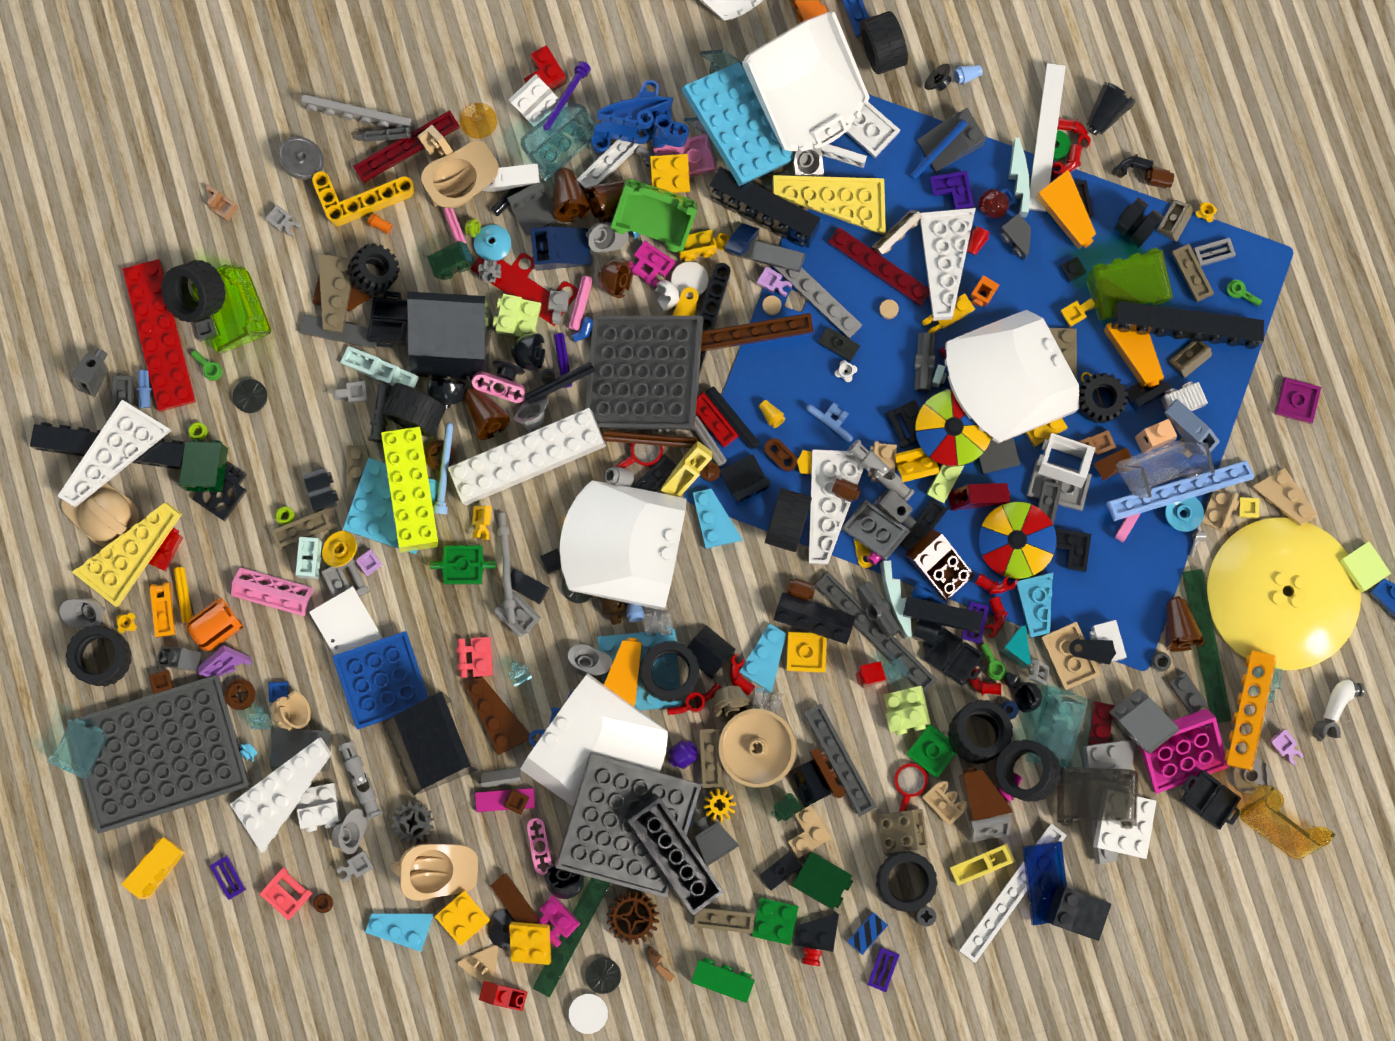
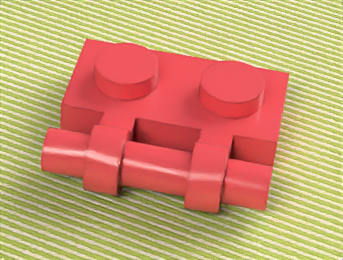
[456,637,493,678]

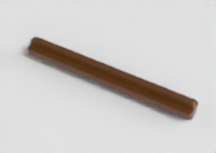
[603,430,698,448]

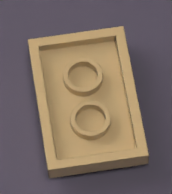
[1041,622,1101,691]

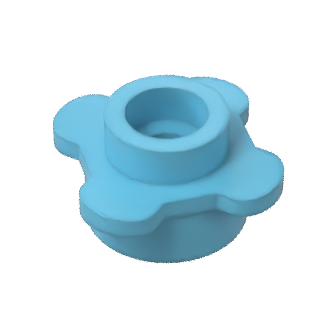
[240,742,257,762]

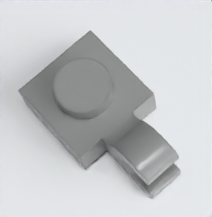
[548,290,570,324]
[333,381,368,403]

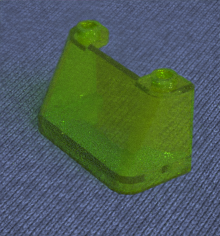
[191,264,271,353]

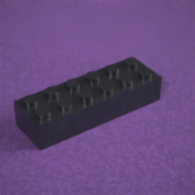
[709,166,821,248]
[623,793,724,916]

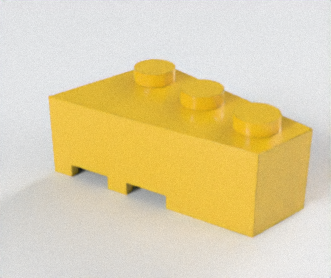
[121,837,186,899]

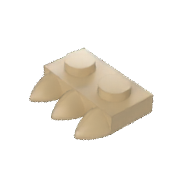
[922,781,967,826]

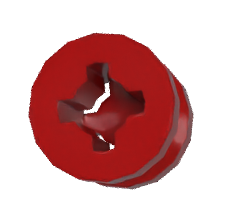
[801,947,823,967]

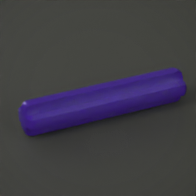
[554,333,572,388]

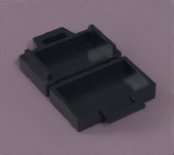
[367,291,408,348]
[923,628,984,687]
[1180,770,1241,830]

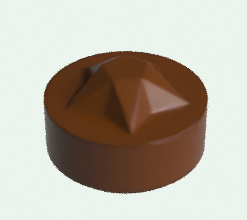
[701,462,720,482]

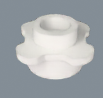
[835,360,857,382]

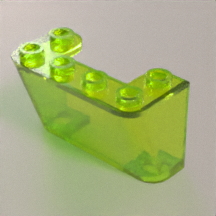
[1086,248,1173,321]

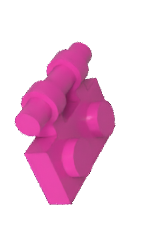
[629,241,676,288]
[536,895,581,947]

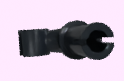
[1113,154,1153,178]

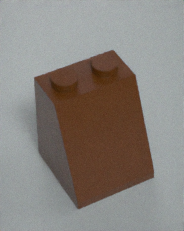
[959,767,1012,822]

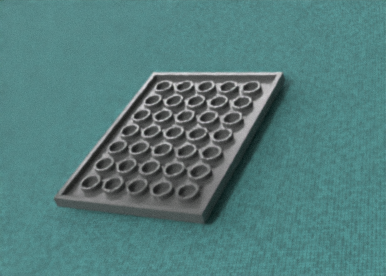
[67,675,250,834]

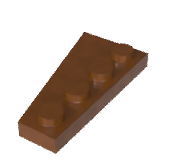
[465,677,530,755]

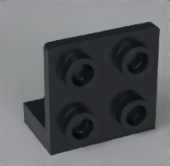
[720,454,771,505]

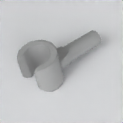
[1189,531,1206,557]

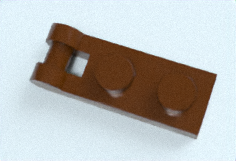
[810,748,845,799]

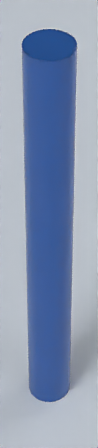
[911,119,968,179]

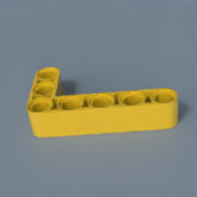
[312,171,415,226]

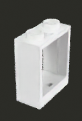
[1037,433,1095,488]

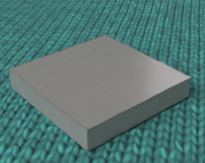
[970,814,1012,842]

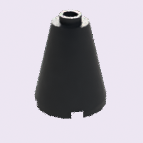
[1086,82,1136,136]

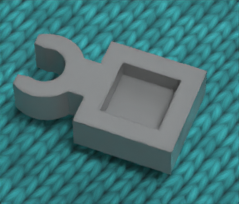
[265,205,300,237]
[337,851,374,882]

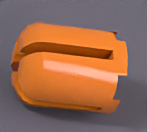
[186,597,244,652]

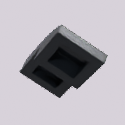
[511,568,549,605]

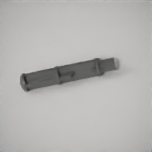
[356,127,412,142]

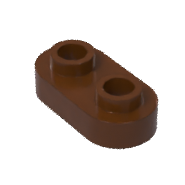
[764,438,797,472]

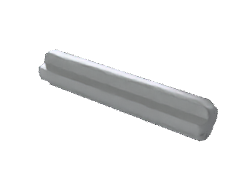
[694,416,726,466]

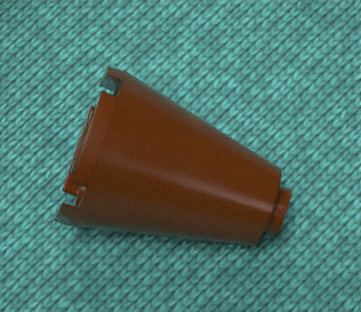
[553,168,590,222]
[585,180,625,223]
[463,387,510,440]
[1165,596,1205,652]

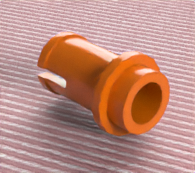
[367,214,393,235]

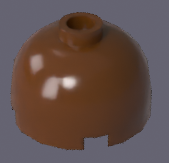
[598,259,633,299]

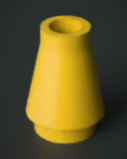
[759,400,785,428]

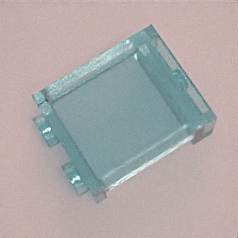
[47,718,108,779]

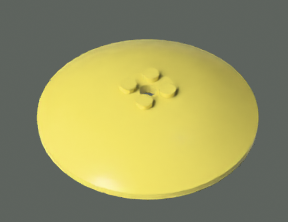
[1206,517,1361,670]

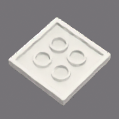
[1093,789,1156,859]

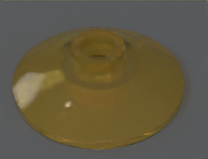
[460,103,497,139]

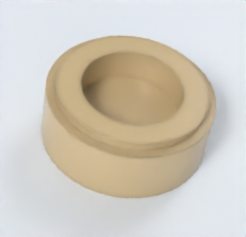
[762,296,782,316]
[879,300,899,319]

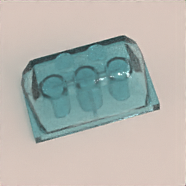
[521,103,595,181]
[1026,686,1087,772]

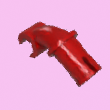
[1057,118,1091,148]
[1051,144,1083,178]
[975,573,1018,595]
[984,596,1008,638]
[730,654,755,696]
[968,668,1002,696]

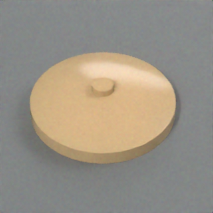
[719,709,797,788]

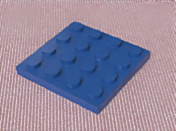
[332,631,429,730]

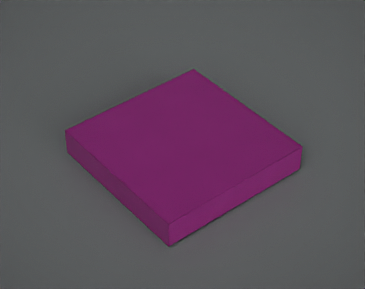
[1274,377,1321,424]

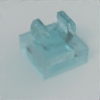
[882,657,909,684]
[508,661,532,687]
[248,707,271,729]

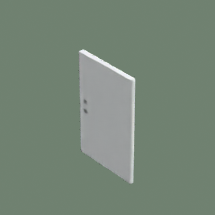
[309,586,383,655]

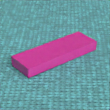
[475,788,535,812]

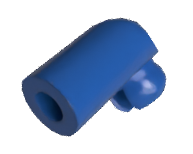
[571,317,593,342]

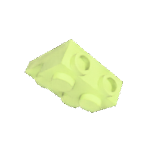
[493,294,542,338]
[883,686,931,736]

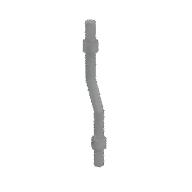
[498,513,516,625]

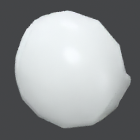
[655,280,679,311]

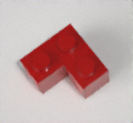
[524,45,566,91]

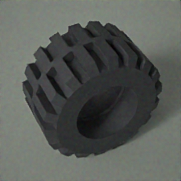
[347,243,400,296]
[1079,373,1128,423]

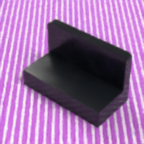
[1125,381,1171,411]
[788,760,831,807]

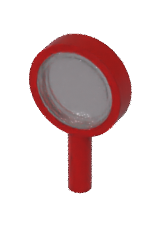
[613,443,663,468]
[894,764,928,812]

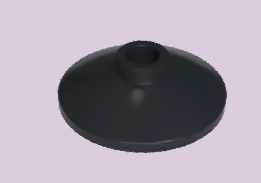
[488,909,515,949]

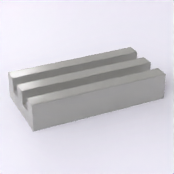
[1193,238,1236,267]
[1029,660,1050,686]

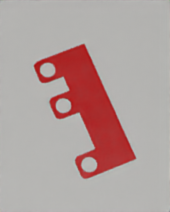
[470,238,578,326]

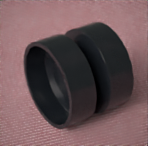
[1114,197,1164,248]

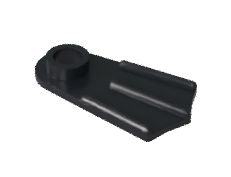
[1069,639,1116,665]

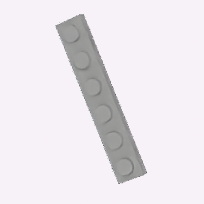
[301,94,414,130]
[770,265,862,339]

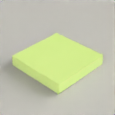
[1340,542,1391,593]

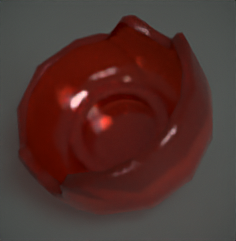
[978,189,1009,219]

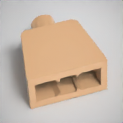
[1135,419,1177,454]

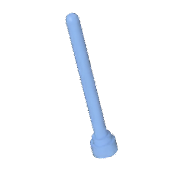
[433,422,453,514]

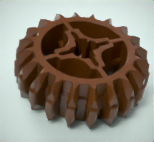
[607,891,660,945]

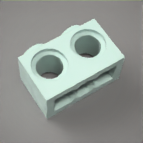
[296,537,322,580]

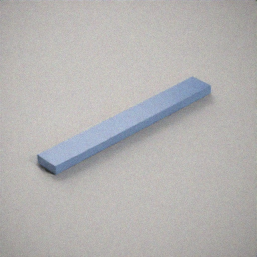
[1106,460,1255,521]

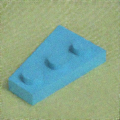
[693,489,743,549]
[1016,573,1053,638]
[739,624,786,693]
[365,914,434,952]

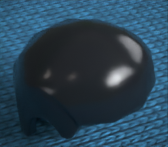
[1014,682,1042,713]

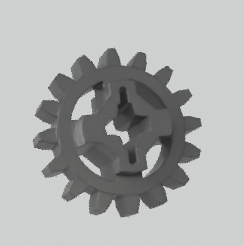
[391,801,435,844]

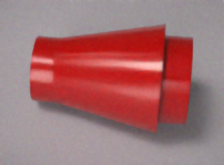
[967,226,990,256]

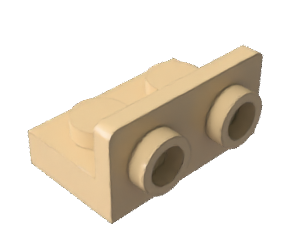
[418,125,453,160]
[868,441,897,483]
[1201,489,1240,532]

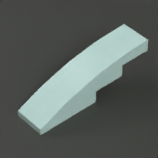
[1008,137,1030,218]
[340,346,419,388]
[880,560,912,639]

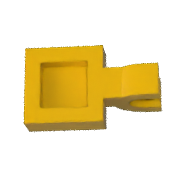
[1060,298,1095,327]
[472,505,492,540]

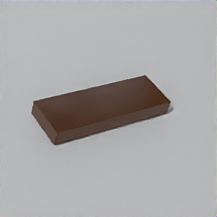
[490,873,540,924]

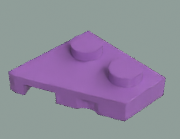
[197,645,252,677]

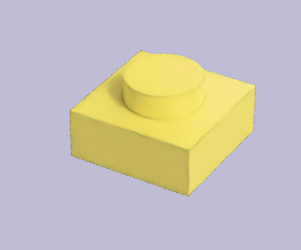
[1238,497,1259,519]

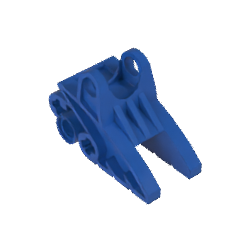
[593,80,689,148]

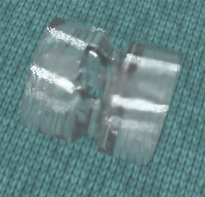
[644,610,673,637]
[752,688,783,714]

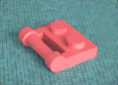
[260,867,313,920]

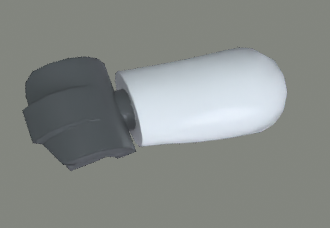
[1312,680,1365,742]

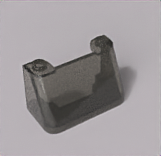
[1057,767,1139,829]

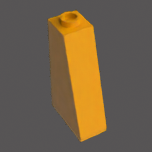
[1036,170,1096,249]
[1104,323,1164,389]
[604,638,642,707]

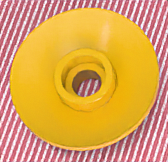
[322,531,357,567]

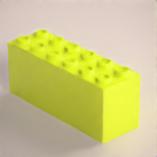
[381,427,438,553]

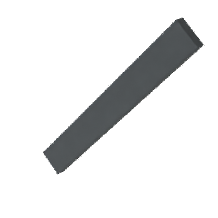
[814,571,937,693]

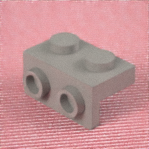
[494,591,541,637]

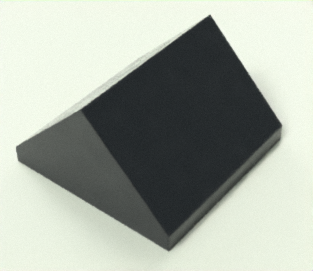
[687,625,736,679]

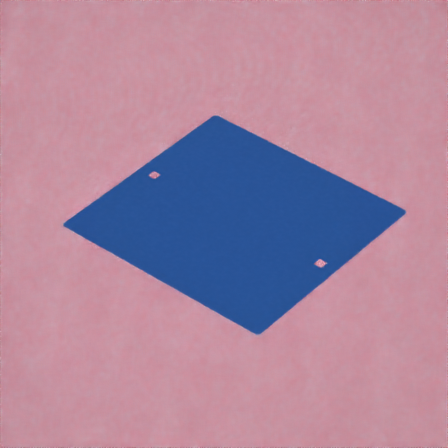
[684,94,1294,671]

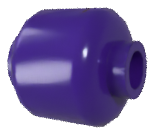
[668,740,698,769]

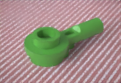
[1227,280,1263,307]
[191,350,223,381]
[980,643,1006,680]

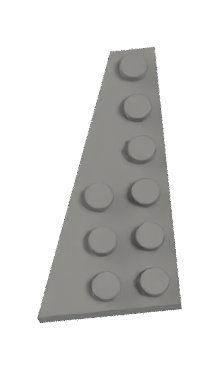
[1082,739,1136,864]

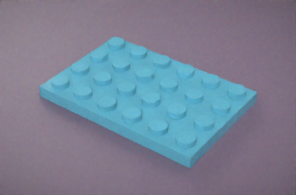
[681,62,795,186]

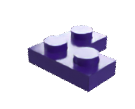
[929,170,974,210]

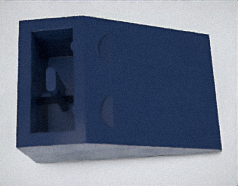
[530,227,592,271]

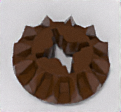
[424,440,455,471]
[224,679,256,710]

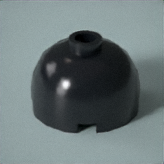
[511,333,545,372]
[428,378,466,408]
[544,862,585,899]

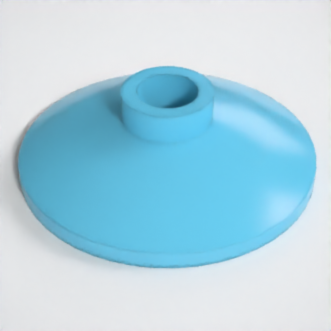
[474,225,511,261]
[1165,497,1204,532]

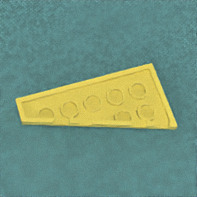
[772,175,886,235]
[72,502,182,607]

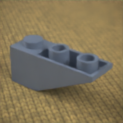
[1164,399,1220,455]

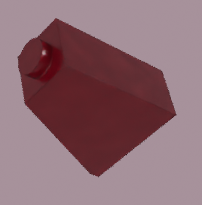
[949,483,1010,511]

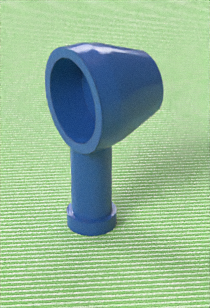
[591,135,611,154]
[911,582,947,605]

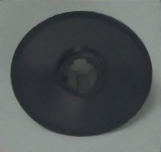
[924,64,951,91]
[492,361,525,381]

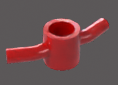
[667,683,722,715]

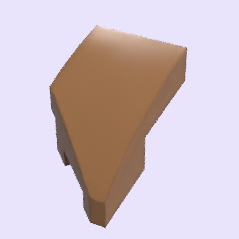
[206,185,239,221]
[1079,430,1116,455]
[647,947,675,982]

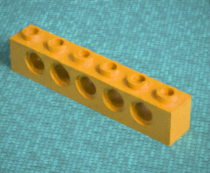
[1225,651,1277,772]

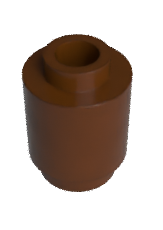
[1145,167,1174,189]
[831,478,861,503]
[786,578,816,600]

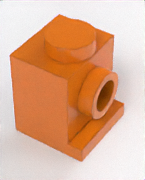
[970,275,999,307]

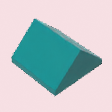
[1000,625,1031,668]

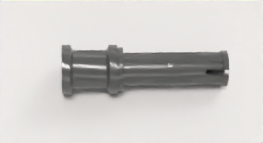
[368,384,390,443]

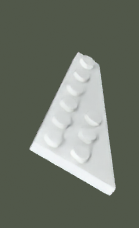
[920,208,976,321]
[58,400,172,507]
[808,450,864,565]
[230,738,332,853]

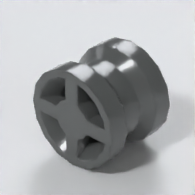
[915,907,936,927]

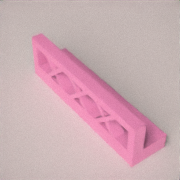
[231,567,314,616]

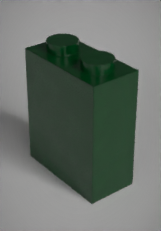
[179,440,228,492]
[791,852,853,910]

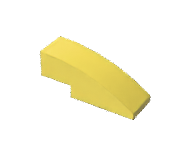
[661,441,712,497]
[950,843,1015,886]

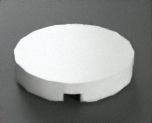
[671,261,709,299]
[569,994,608,1034]

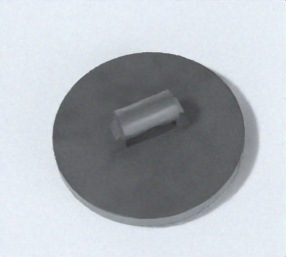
[278,137,324,180]

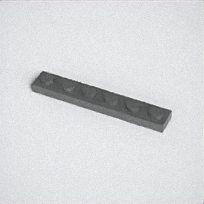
[804,704,877,817]

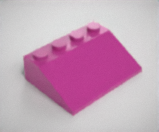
[1137,708,1228,794]

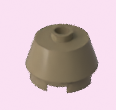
[712,686,750,721]

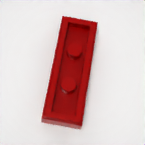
[696,392,739,448]

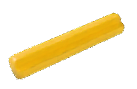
[174,567,193,623]

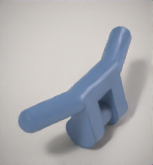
[806,402,853,442]

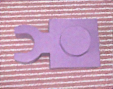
[757,266,792,297]
[1269,728,1303,765]

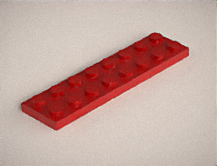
[123,259,196,412]

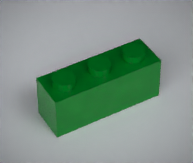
[691,957,755,1003]

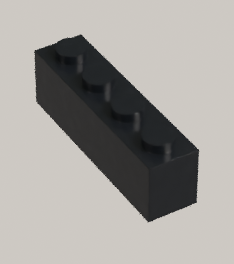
[773,592,856,645]

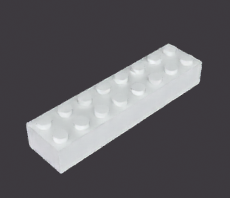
[448,408,606,506]

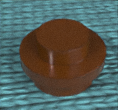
[313,893,333,913]

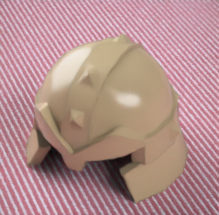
[270,691,311,730]

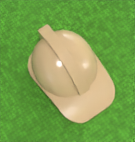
[421,141,499,208]
[61,483,139,547]
[392,844,478,901]

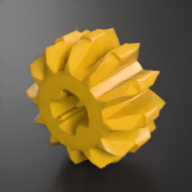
[703,789,736,822]

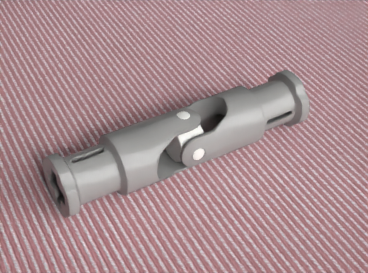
[847,439,914,502]
[338,741,383,820]

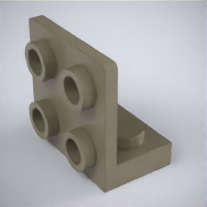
[878,809,928,854]

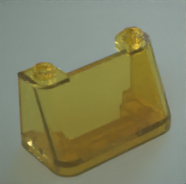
[1240,784,1336,860]

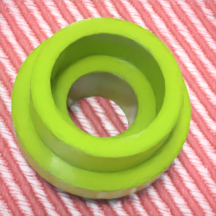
[465,218,481,237]
[188,422,208,440]
[275,506,295,525]

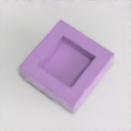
[355,549,383,577]

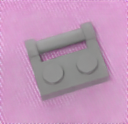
[322,557,370,597]

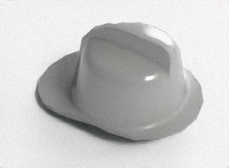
[793,148,824,177]
[585,222,629,252]
[514,396,548,433]
[60,598,106,628]
[568,644,612,676]
[332,809,367,854]

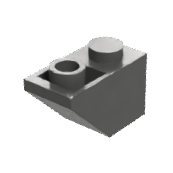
[999,213,1031,260]
[157,647,201,671]

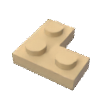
[788,805,831,858]

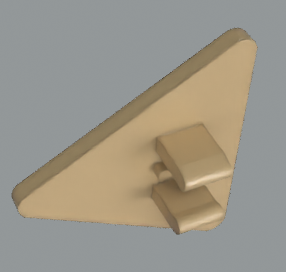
[458,945,498,984]

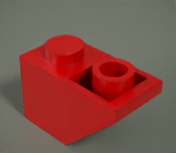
[855,661,887,688]
[479,981,528,1011]

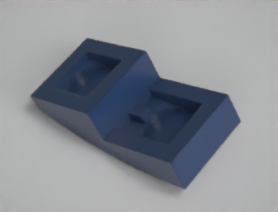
[724,223,759,256]

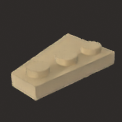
[1251,468,1317,526]

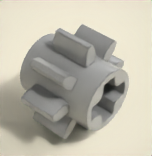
[478,260,501,283]

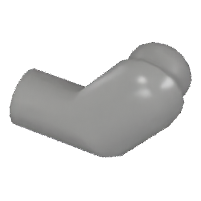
[635,145,654,171]

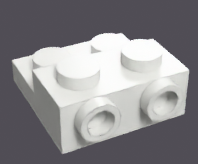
[508,74,560,128]
[297,783,341,832]

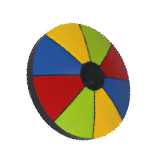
[916,390,992,467]
[979,502,1057,579]

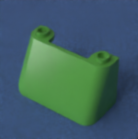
[611,178,697,252]

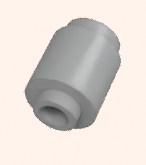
[605,466,634,487]

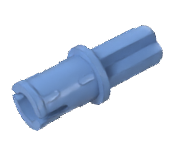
[136,370,152,408]

